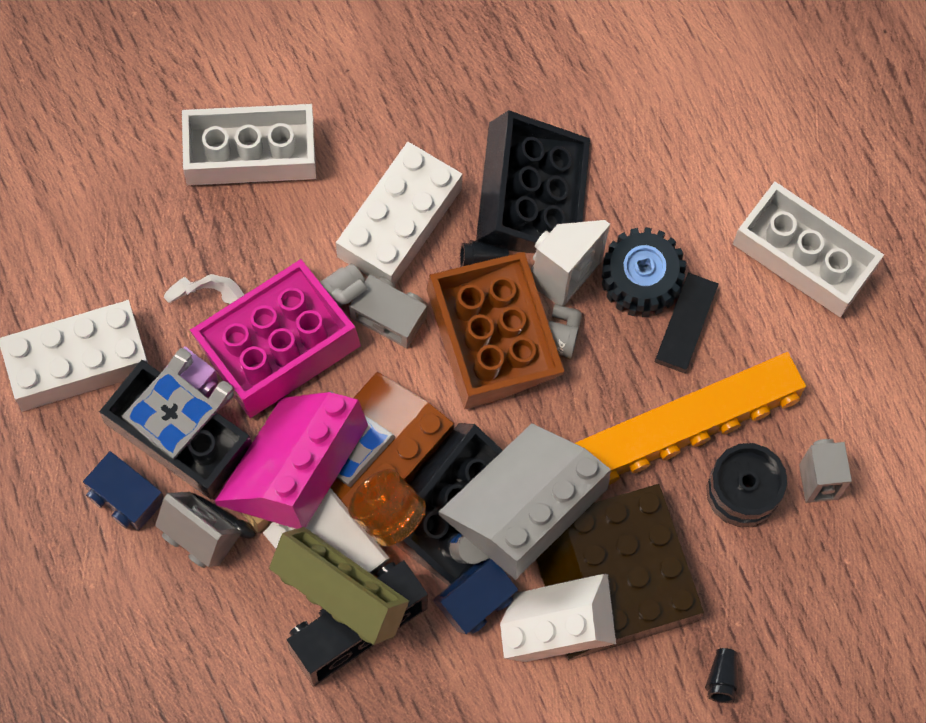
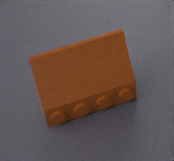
[426,252,564,409]
[330,372,454,532]

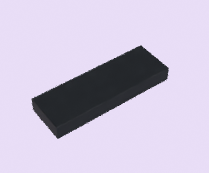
[654,272,719,373]

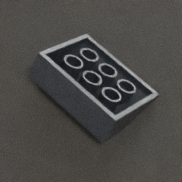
[476,110,590,253]
[376,423,503,586]

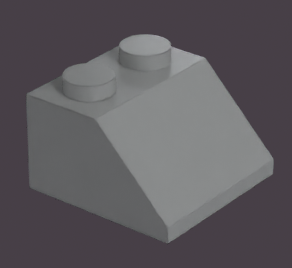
[155,492,242,568]

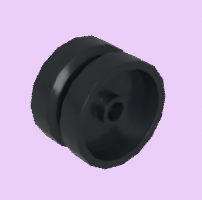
[706,443,787,527]

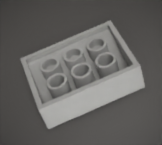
[439,423,611,580]

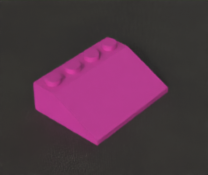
[190,259,361,419]
[215,392,368,529]

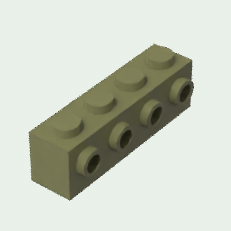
[269,527,409,645]

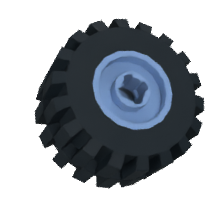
[602,227,686,317]

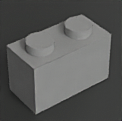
[349,274,427,349]
[799,439,852,503]

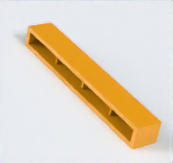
[575,352,806,485]

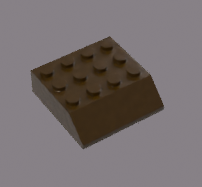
[536,484,704,661]

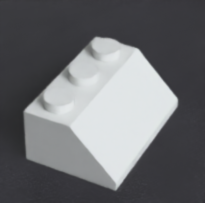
[531,220,610,306]
[263,488,390,576]
[500,574,616,662]

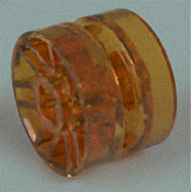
[348,469,426,546]

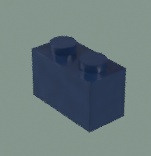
[83,451,164,532]
[433,558,518,634]

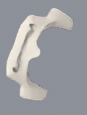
[164,274,244,304]

